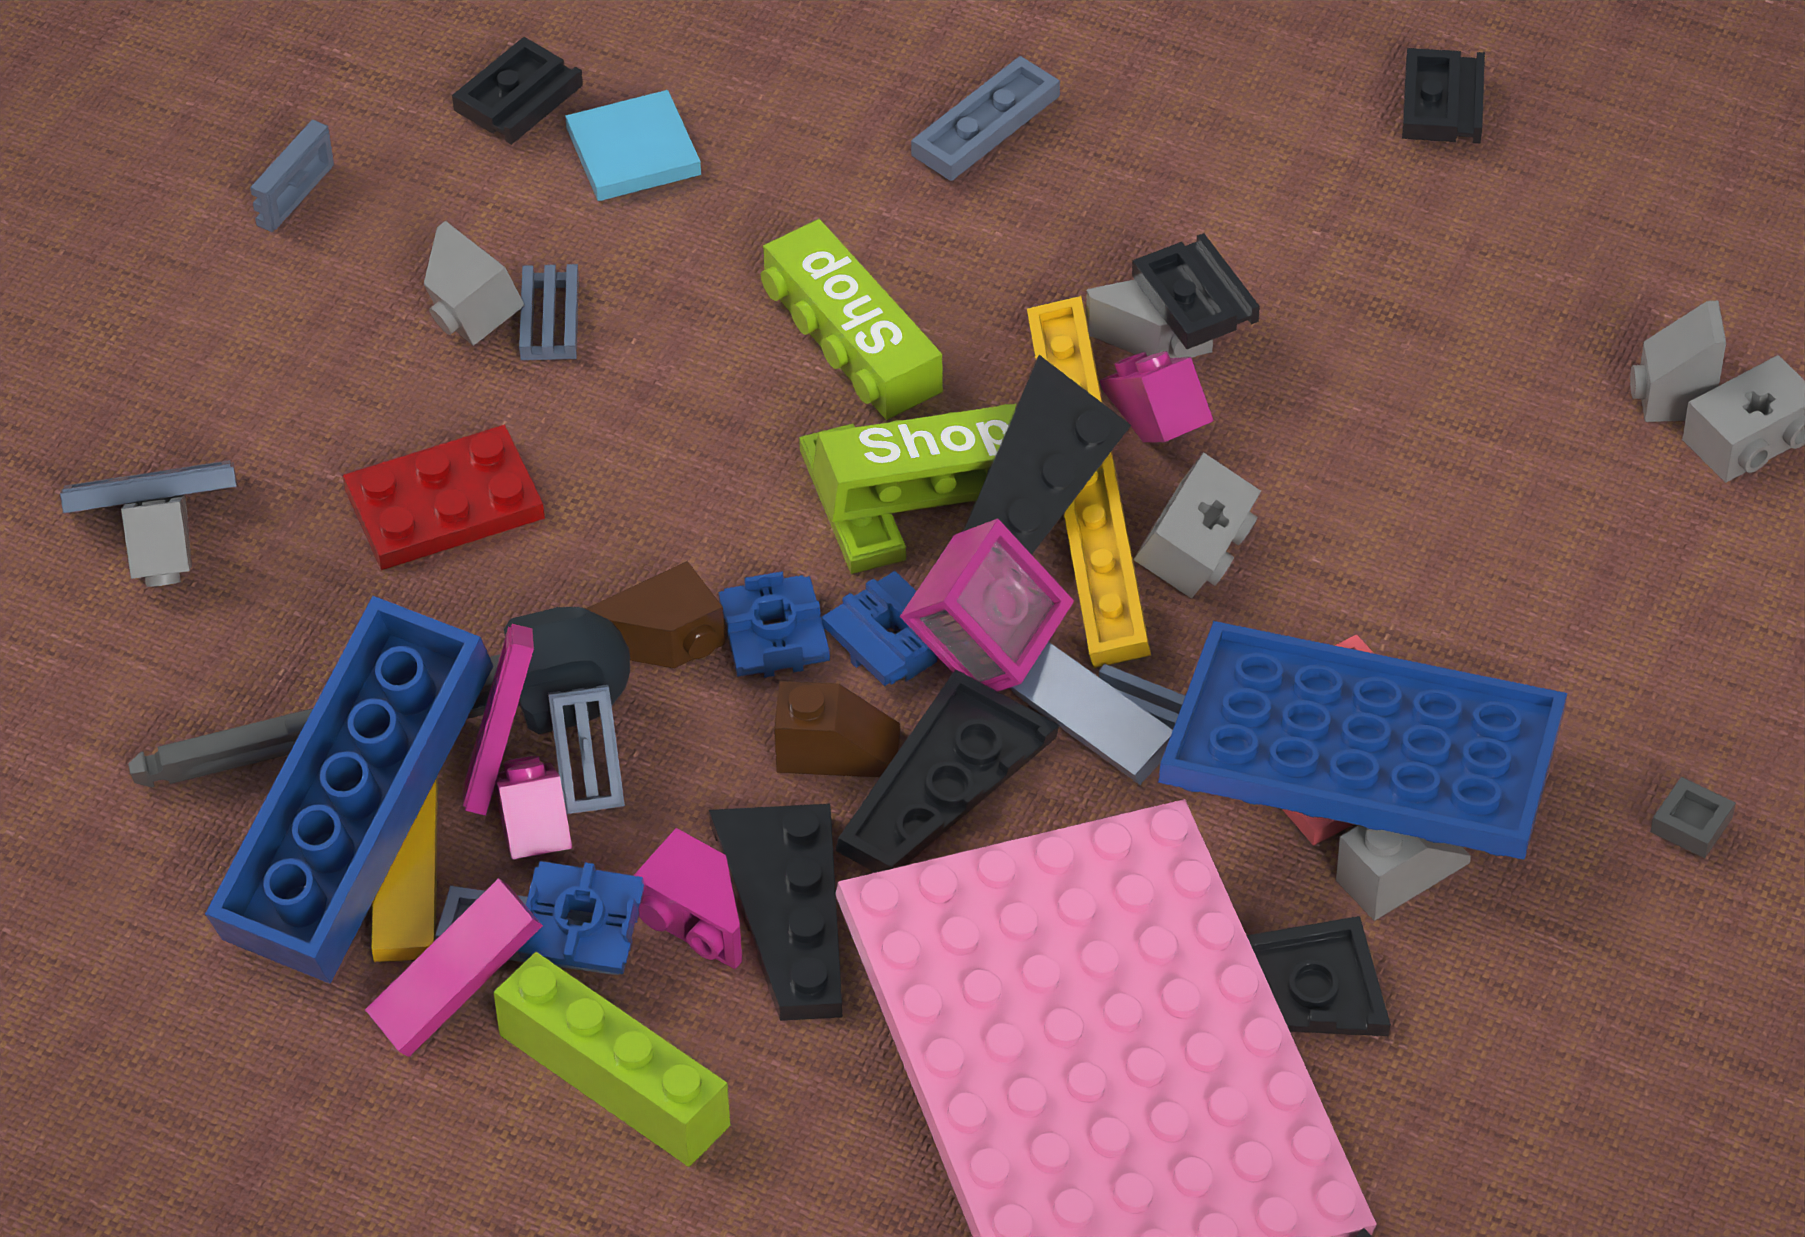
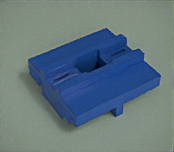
[718,571,830,678]
[821,571,937,686]
[518,861,644,974]

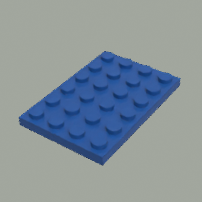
[1158,621,1567,860]

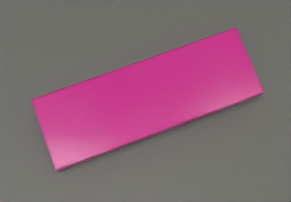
[463,624,534,816]
[365,878,543,1057]

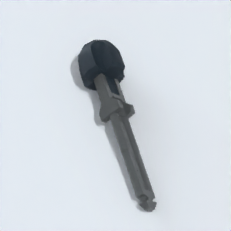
[128,607,630,788]

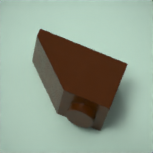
[585,561,725,669]
[774,681,901,777]

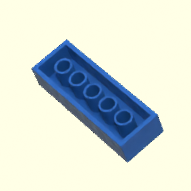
[205,596,494,984]

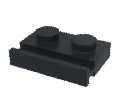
[452,37,583,145]
[1402,48,1485,144]
[1132,233,1260,349]

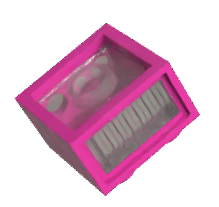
[900,519,1074,692]

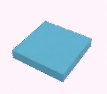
[565,90,701,201]

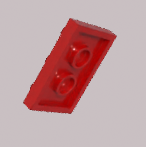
[342,424,545,570]

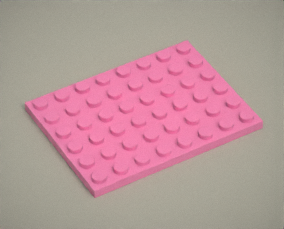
[835,799,1377,1237]

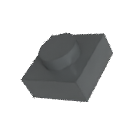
[1650,777,1736,858]

